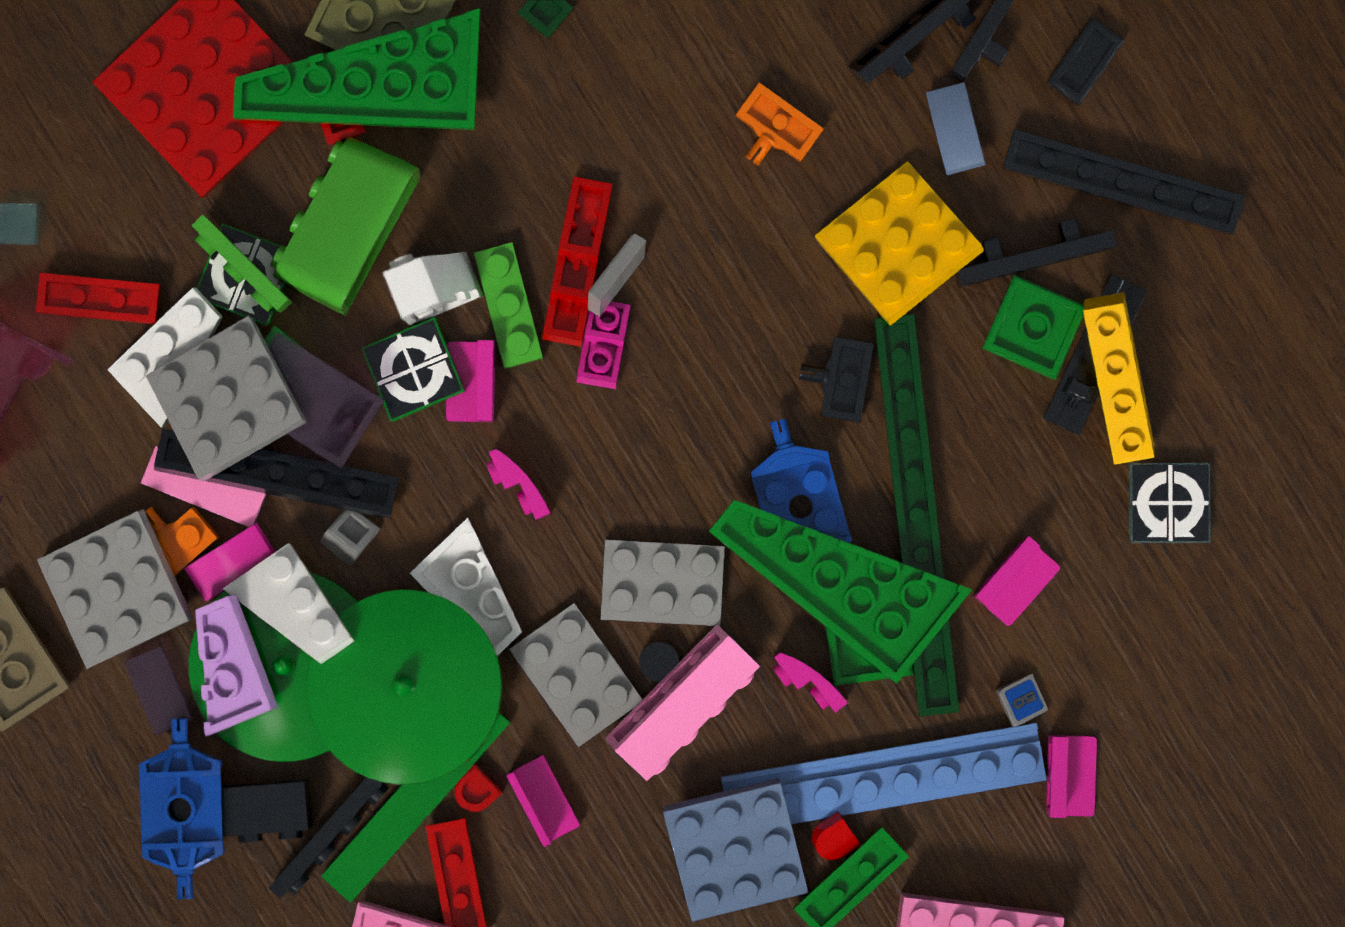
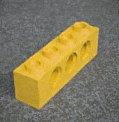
[1083,292,1155,465]

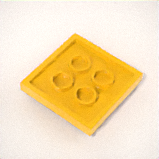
[815,161,984,326]

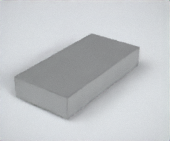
[588,234,646,317]

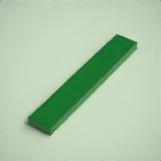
[321,712,511,903]

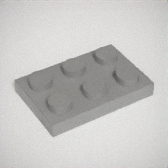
[601,540,725,626]
[509,603,643,747]

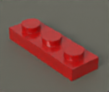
[36,273,161,325]
[425,817,487,927]

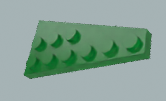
[233,8,481,130]
[708,500,973,684]

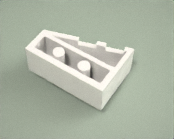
[383,252,484,326]

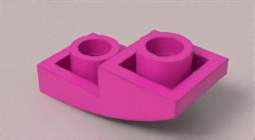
[576,301,630,389]
[486,449,551,520]
[184,522,276,602]
[772,652,848,713]

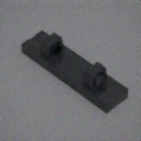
[848,0,976,84]
[949,0,1014,83]
[955,218,1117,288]
[1042,274,1147,436]

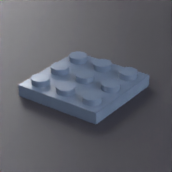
[662,777,808,922]

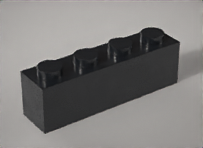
[169,779,312,843]

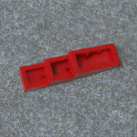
[542,177,613,347]

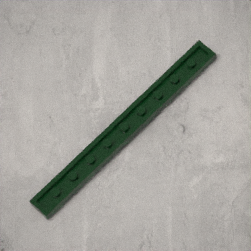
[874,314,959,717]

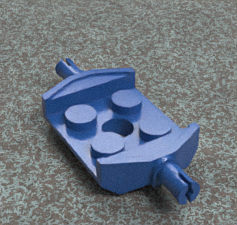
[750,418,853,543]
[139,718,225,899]

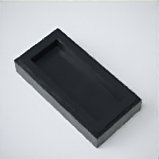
[1046,17,1125,107]

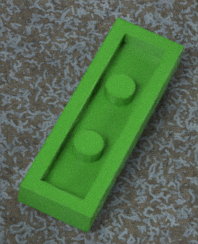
[191,214,292,313]
[474,243,543,369]

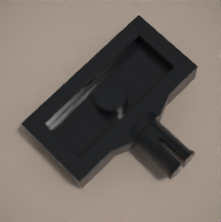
[799,337,874,423]

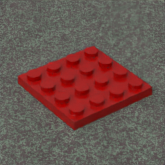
[92,0,293,199]

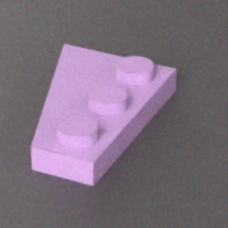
[195,594,278,737]

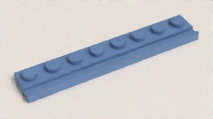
[721,722,1047,824]

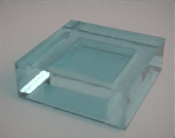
[0,203,39,245]

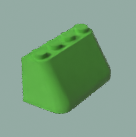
[270,137,421,317]

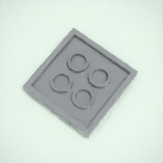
[146,316,307,482]
[37,509,194,669]

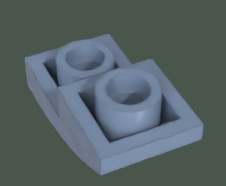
[926,82,986,175]

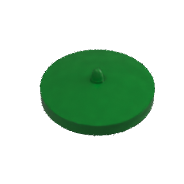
[189,572,359,762]
[307,590,503,785]

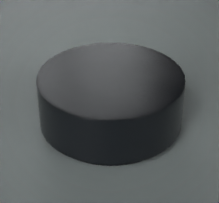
[639,641,679,682]

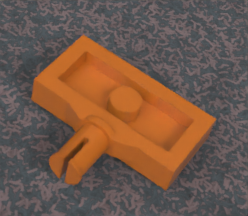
[736,82,824,166]
[145,507,220,577]

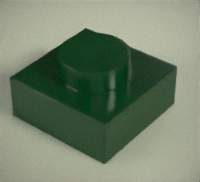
[517,0,574,40]

